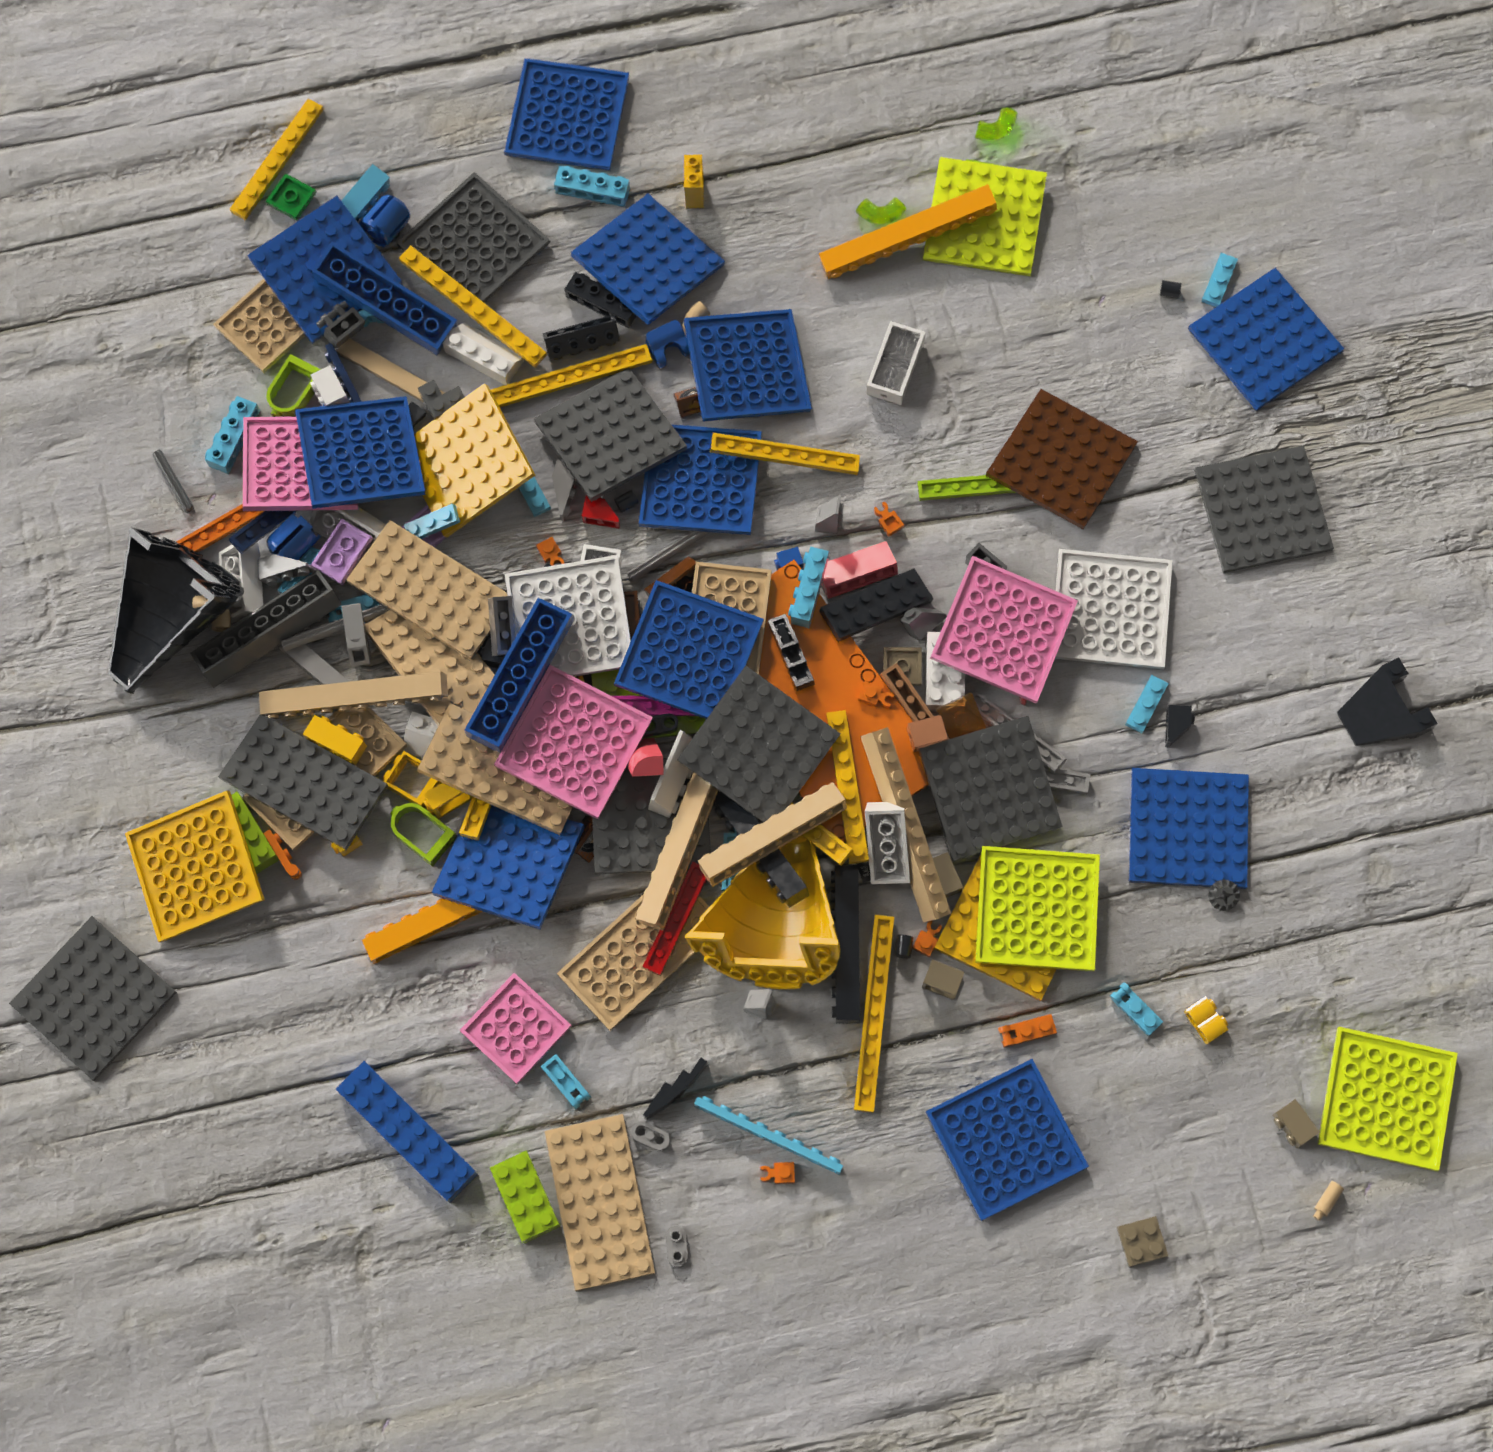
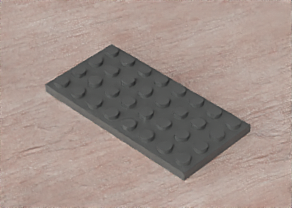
[218,715,388,850]

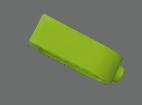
[266,354,321,417]
[390,803,457,867]

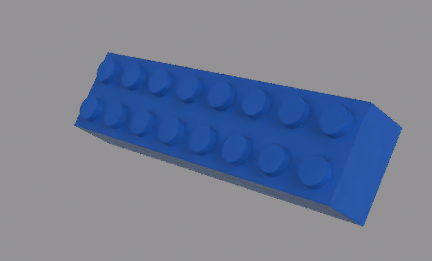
[312,242,457,356]
[464,598,574,753]
[336,1061,478,1203]

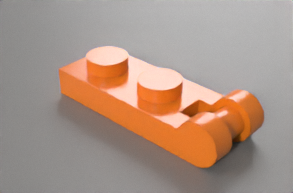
[263,829,302,880]
[998,1014,1057,1048]

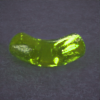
[975,108,1018,141]
[855,198,906,225]

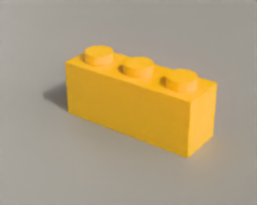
[303,715,367,765]

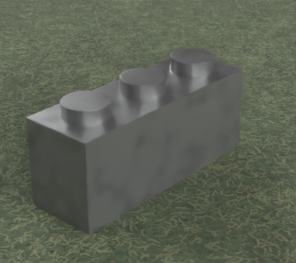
[488,596,515,656]

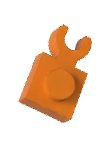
[874,502,904,537]
[536,537,565,566]
[858,681,894,709]
[912,921,942,957]
[760,1162,795,1184]

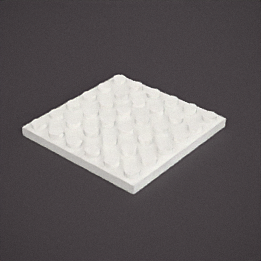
[1055,549,1172,670]
[505,555,631,677]

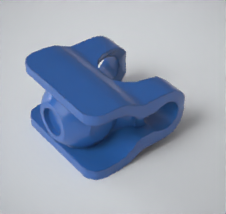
[645,320,690,368]

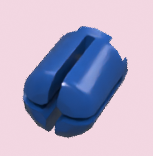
[359,194,411,248]
[266,511,321,560]

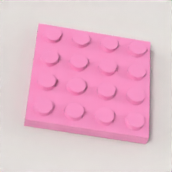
[459,973,572,1085]

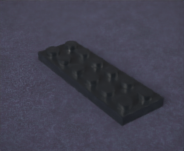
[819,568,934,642]

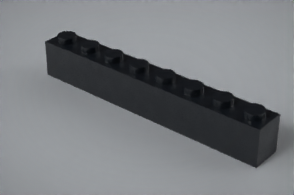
[713,790,809,908]
[831,865,860,1024]

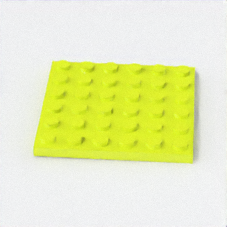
[923,157,1047,276]
[975,846,1100,972]
[1317,1027,1458,1172]

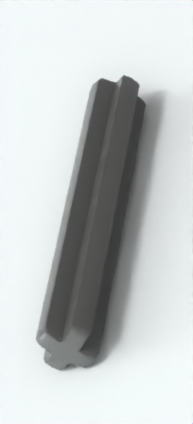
[152,450,194,513]

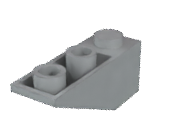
[552,459,577,522]
[815,496,844,534]
[258,554,317,586]
[342,603,372,666]
[743,989,775,1020]

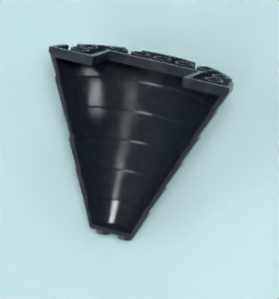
[108,527,244,694]

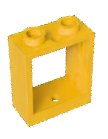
[684,155,704,208]
[383,751,442,808]
[423,783,472,819]

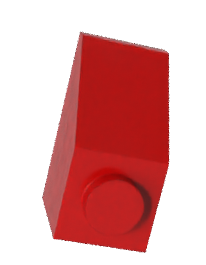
[582,496,620,529]

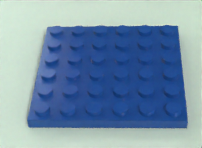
[504,58,630,171]
[571,194,725,325]
[247,196,402,344]
[1188,267,1344,411]
[684,309,812,422]
[295,396,425,509]
[639,425,762,535]
[614,580,764,719]
[1128,768,1249,889]
[432,805,585,930]
[925,1058,1089,1221]

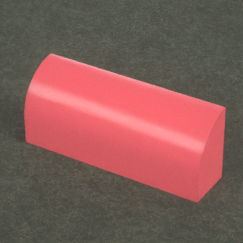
[822,541,898,599]
[627,738,664,777]

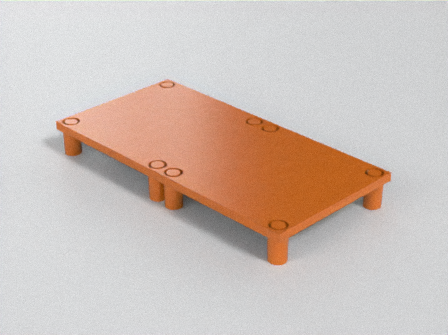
[759,560,929,844]

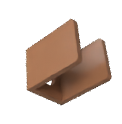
[906,715,947,752]

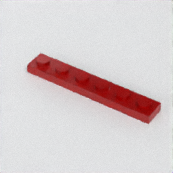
[642,862,707,976]

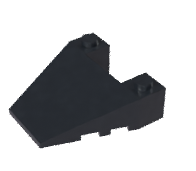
[1337,657,1438,746]

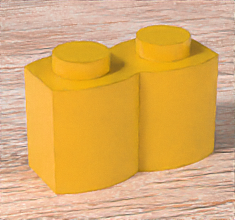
[1184,997,1228,1045]

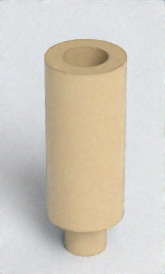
[1313,1181,1344,1221]

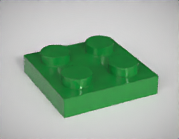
[266,173,317,221]

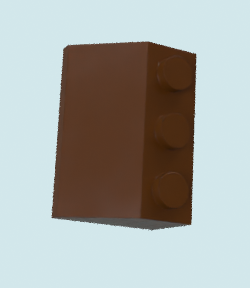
[644,556,696,597]

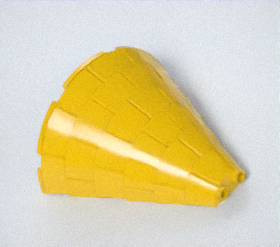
[685,835,840,989]

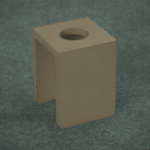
[922,959,964,1000]

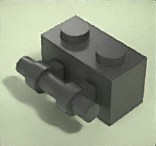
[316,301,365,349]

